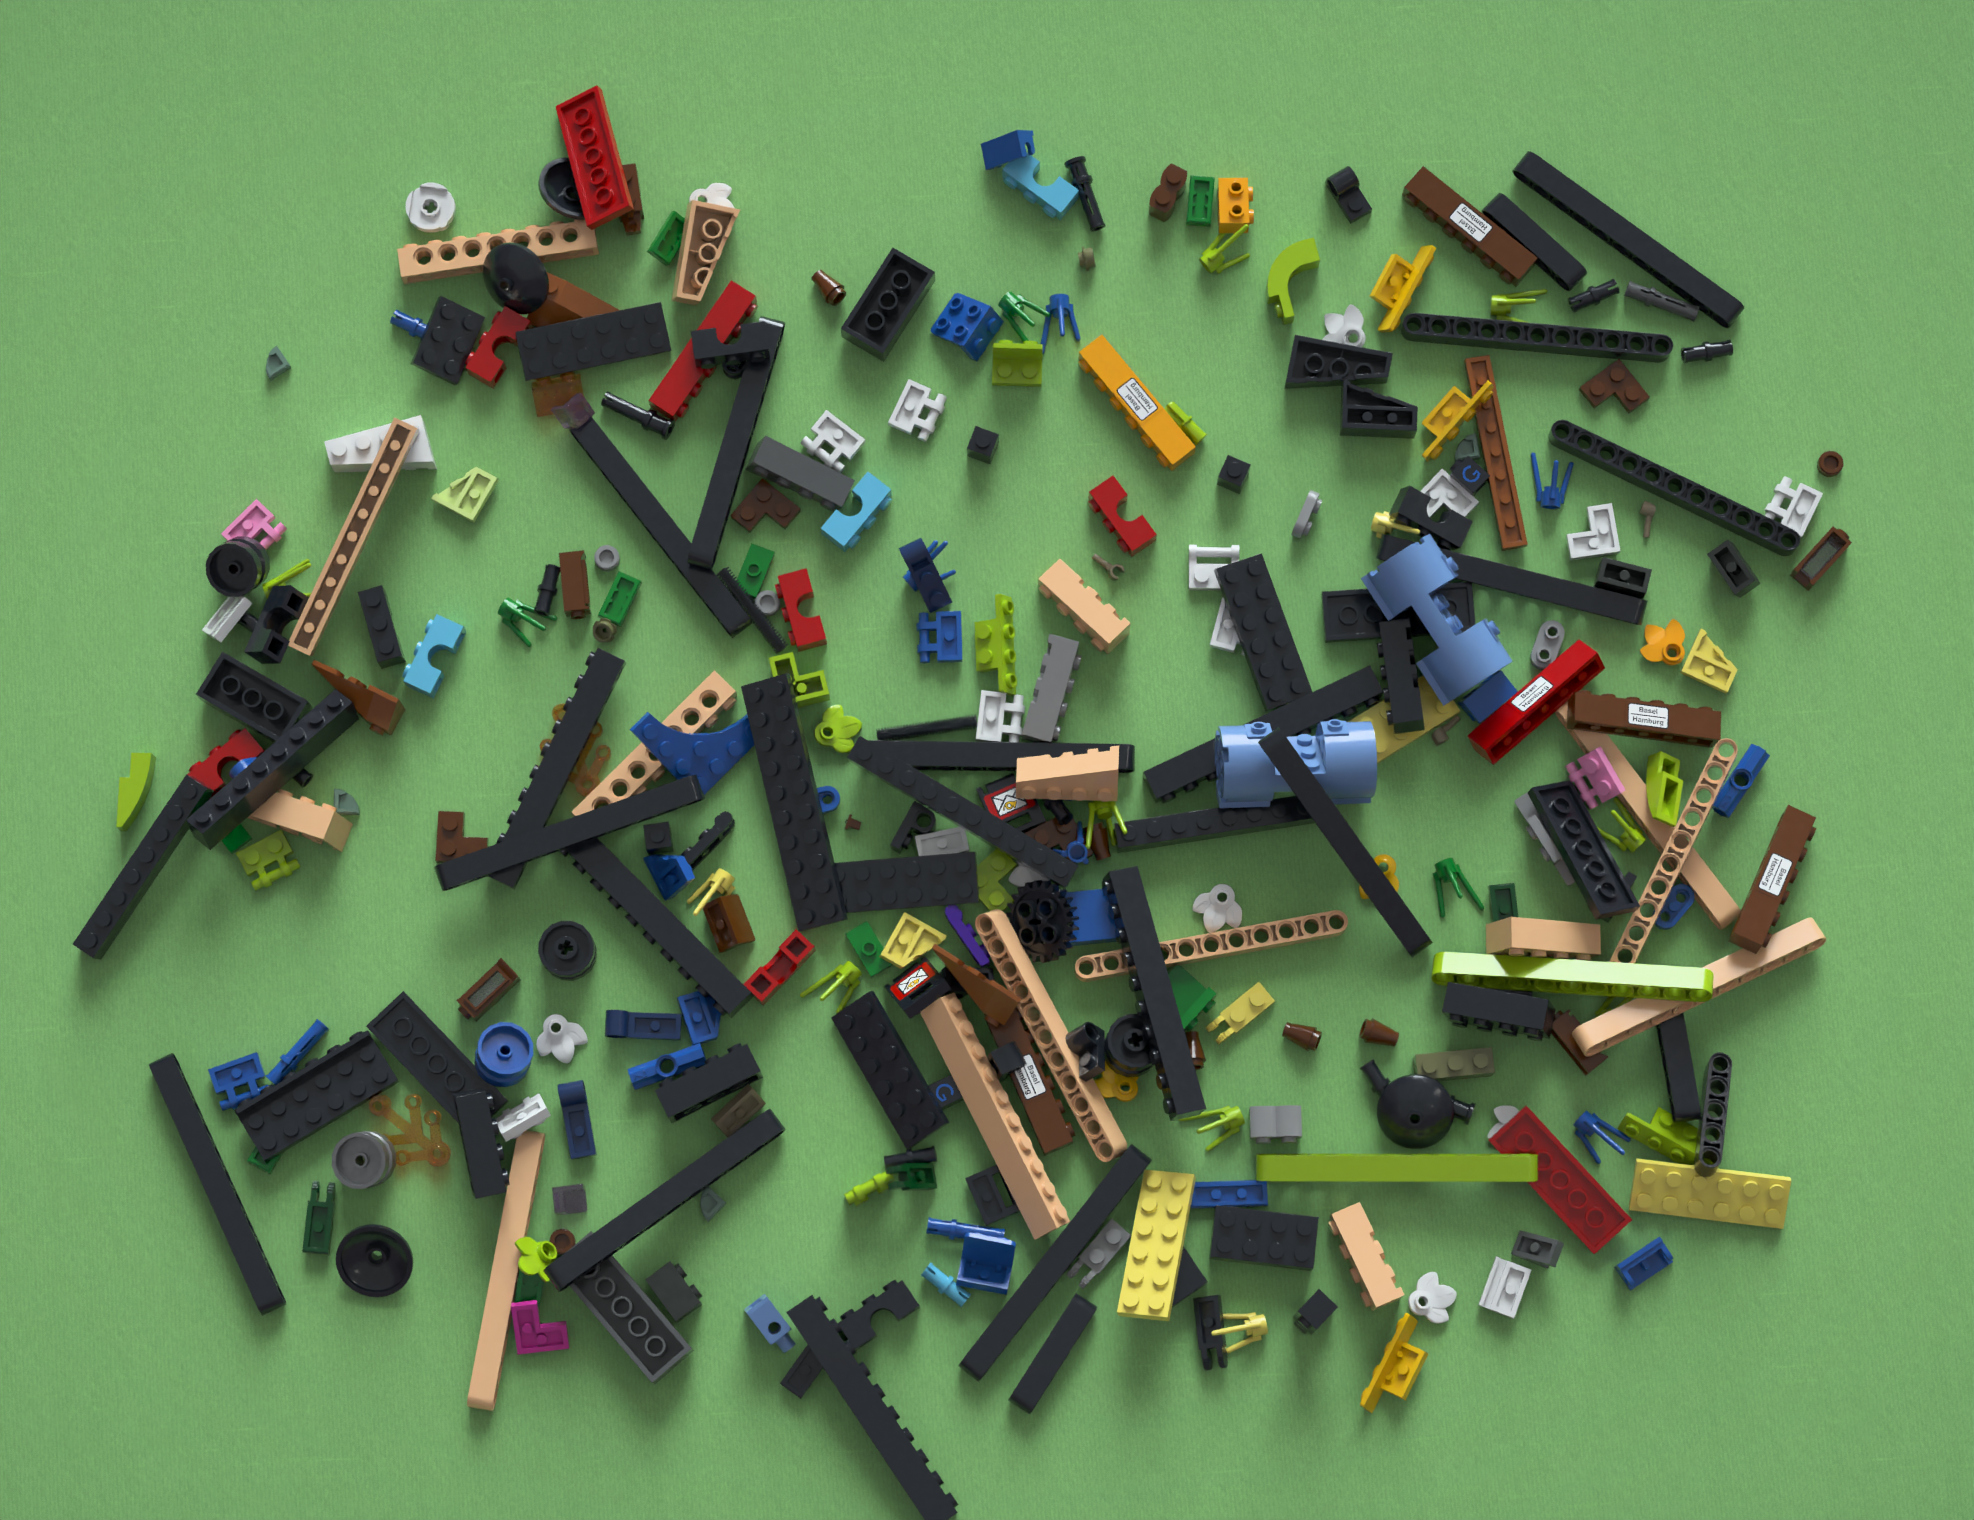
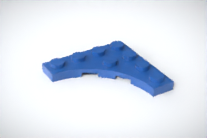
[630,712,754,795]

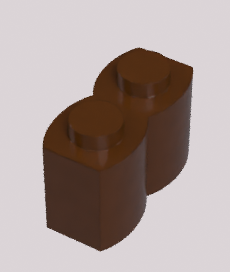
[1149,163,1187,222]

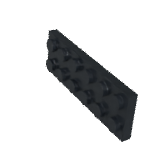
[515,302,671,381]
[1214,553,1312,711]
[1321,582,1475,643]
[1528,780,1640,920]
[835,852,980,913]
[366,991,509,1122]
[831,991,950,1149]

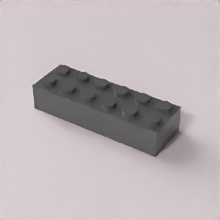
[567,1231,694,1385]

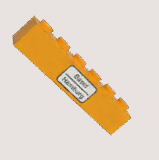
[1078,335,1196,471]

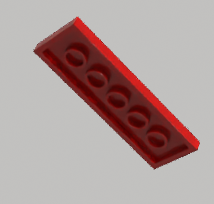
[555,85,634,230]
[1488,1105,1632,1254]

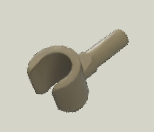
[1639,501,1656,538]
[1092,554,1125,580]
[1432,715,1461,746]

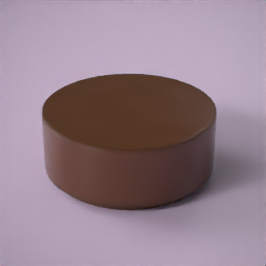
[1817,451,1843,477]
[549,1229,576,1255]

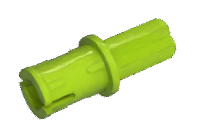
[1164,401,1207,446]

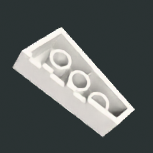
[324,415,437,473]

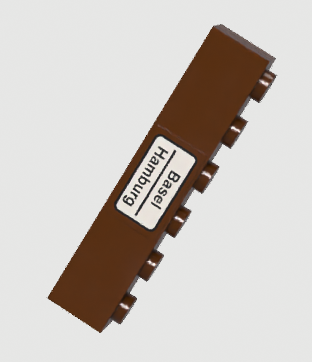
[1402,166,1537,287]
[1567,690,1721,748]
[1728,805,1816,954]
[984,1007,1076,1156]

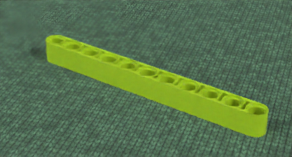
[1431,952,1714,1002]
[1256,1154,1538,1182]

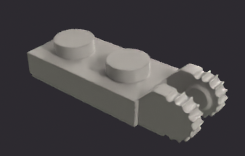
[1067,1219,1131,1289]

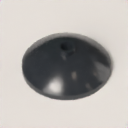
[538,157,585,220]
[483,242,549,315]
[1377,1074,1454,1149]
[336,1224,414,1297]

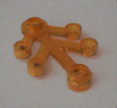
[540,703,611,797]
[369,1094,451,1166]

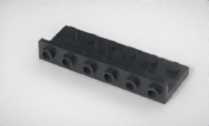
[234,1030,399,1162]

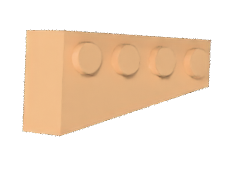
[671,200,740,306]
[1038,559,1131,654]
[1016,746,1119,802]
[247,789,353,852]
[1486,917,1601,961]
[1328,1202,1404,1311]

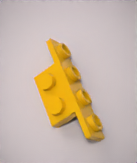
[1369,245,1436,333]
[1422,381,1494,462]
[1360,1313,1428,1413]

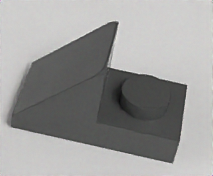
[1511,1230,1564,1268]

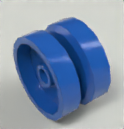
[474,1022,533,1087]

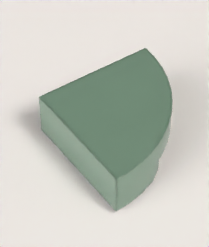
[266,346,291,381]
[1455,433,1480,462]
[334,789,360,815]
[700,1187,726,1222]

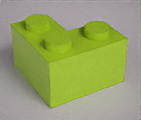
[769,652,830,708]

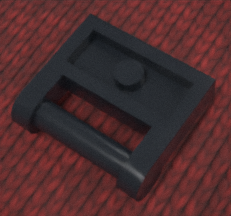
[965,1165,1020,1226]

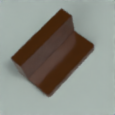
[703,894,755,953]

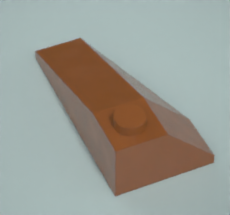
[527,272,619,328]
[312,660,406,736]
[932,944,1021,1027]

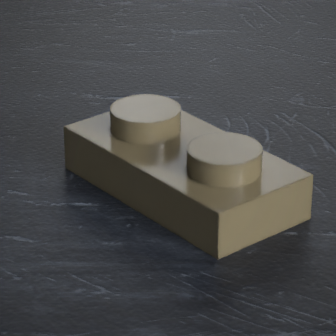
[711,1084,766,1137]

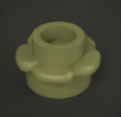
[1078,247,1096,271]
[593,618,617,642]

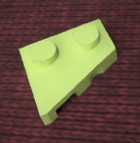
[431,467,499,523]

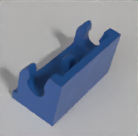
[981,130,1035,170]
[1457,670,1518,723]
[1614,1237,1674,1290]

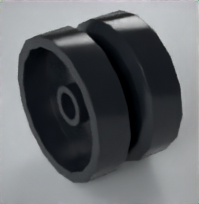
[206,536,270,597]
[538,921,597,981]
[1105,1014,1154,1077]

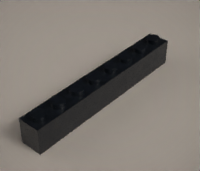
[186,689,359,850]
[73,774,214,960]
[1114,796,1315,853]

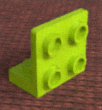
[992,340,1043,387]

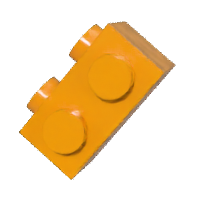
[1217,178,1254,233]

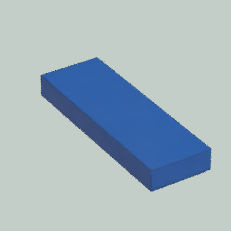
[1191,1180,1268,1209]

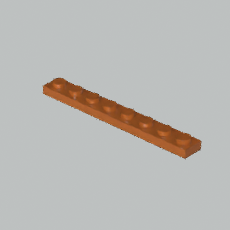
[1464,355,1528,551]

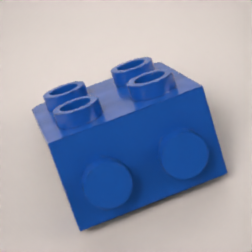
[931,293,1004,361]
[956,1232,1016,1295]

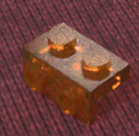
[532,372,586,417]

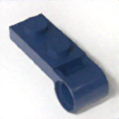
[899,538,952,613]
[605,1010,682,1041]
[557,1080,597,1160]

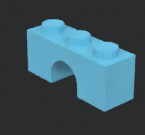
[1002,152,1079,220]
[821,472,892,552]
[402,614,466,699]

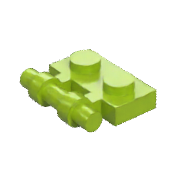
[236,830,301,891]
[844,1171,894,1206]

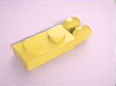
[1206,982,1275,1045]

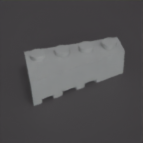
[1022,634,1082,743]

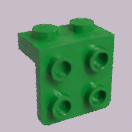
[1168,965,1217,1032]

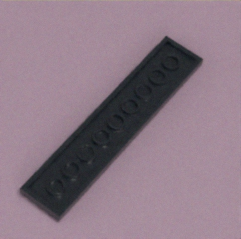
[741,673,848,932]

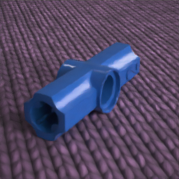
[1712,744,1770,818]
[627,1043,706,1090]

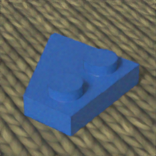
[643,854,695,901]
[677,991,721,1046]

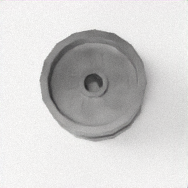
[332,1131,396,1189]

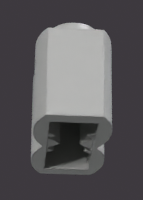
[1249,1105,1302,1144]

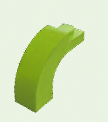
[1266,237,1320,325]

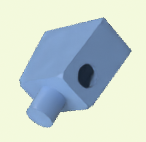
[744,1294,796,1353]

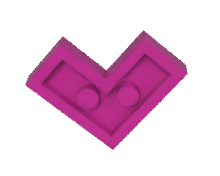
[511,1300,569,1355]

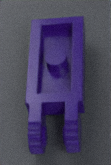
[945,904,990,968]

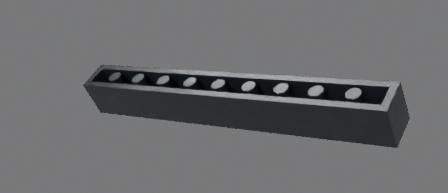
[488,648,626,890]
[1142,665,1383,804]
[847,736,1079,889]
[559,838,753,1018]
[1102,866,1206,1121]
[786,1295,958,1520]

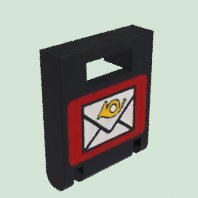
[976,773,1046,833]
[884,956,951,1019]

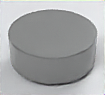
[594,545,620,572]
[755,590,780,617]

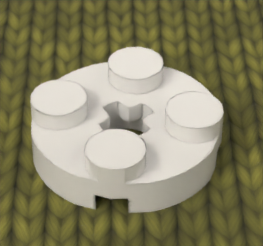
[406,183,456,233]

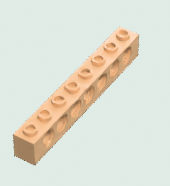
[397,219,599,284]
[571,670,737,817]

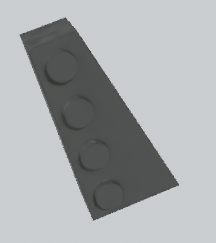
[745,436,855,511]

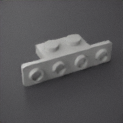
[1515,792,1575,886]

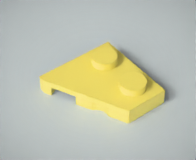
[1680,629,1738,694]
[879,912,947,969]

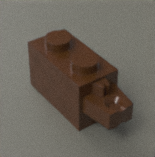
[619,163,645,235]

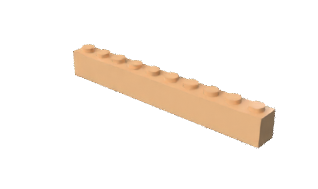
[288,417,419,656]
[920,993,1070,1240]

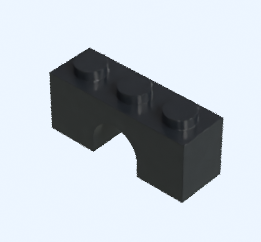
[691,321,770,369]
[1389,486,1473,551]
[244,585,309,664]
[358,585,406,669]
[838,1280,920,1351]
[1293,1289,1338,1335]

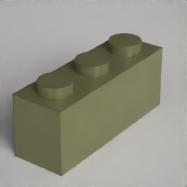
[1413,1047,1495,1082]

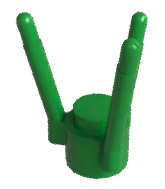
[998,292,1051,342]
[498,598,557,647]
[1433,858,1484,918]

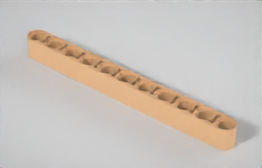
[1555,701,1741,930]
[1609,738,1738,964]
[975,909,1127,1162]
[1075,910,1348,982]
[1572,918,1827,1057]
[467,1130,545,1411]

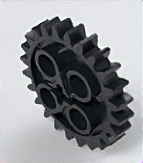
[1005,880,1079,963]

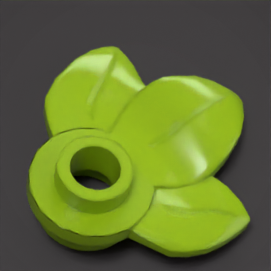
[814,705,862,753]
[515,1237,557,1282]

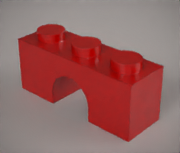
[465,306,533,389]
[1087,475,1157,557]
[775,568,827,652]
[187,728,264,799]
[743,929,816,1006]

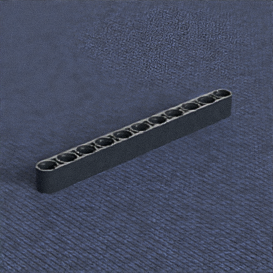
[1512,151,1744,328]
[1401,313,1673,363]
[687,316,785,569]
[569,415,752,638]
[1548,420,1800,556]
[1376,534,1648,625]
[1258,727,1433,958]
[868,740,1135,773]
[434,775,705,891]
[149,1053,286,1316]
[544,1109,786,1292]
[958,1144,1152,1382]

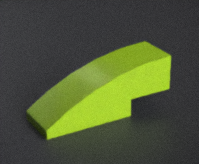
[1646,751,1683,827]
[116,753,156,831]

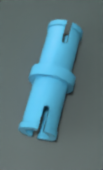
[921,1263,971,1307]

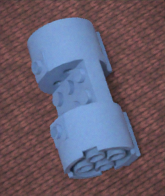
[1361,534,1513,706]
[1214,719,1377,808]

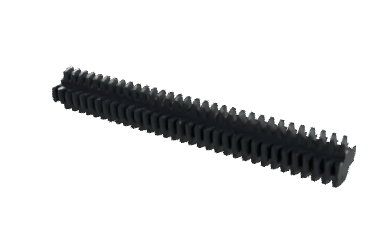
[717,567,788,654]
[876,714,977,741]

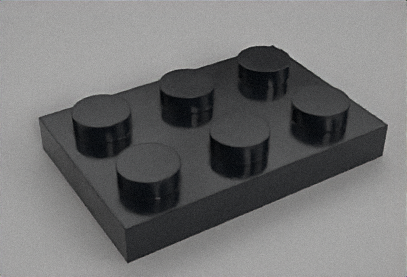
[411,296,485,385]

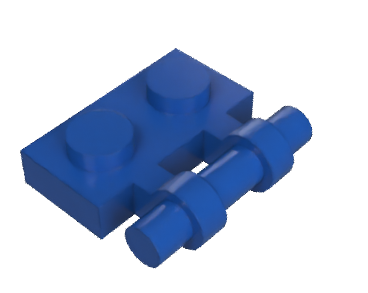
[916,611,962,664]
[208,1052,269,1111]

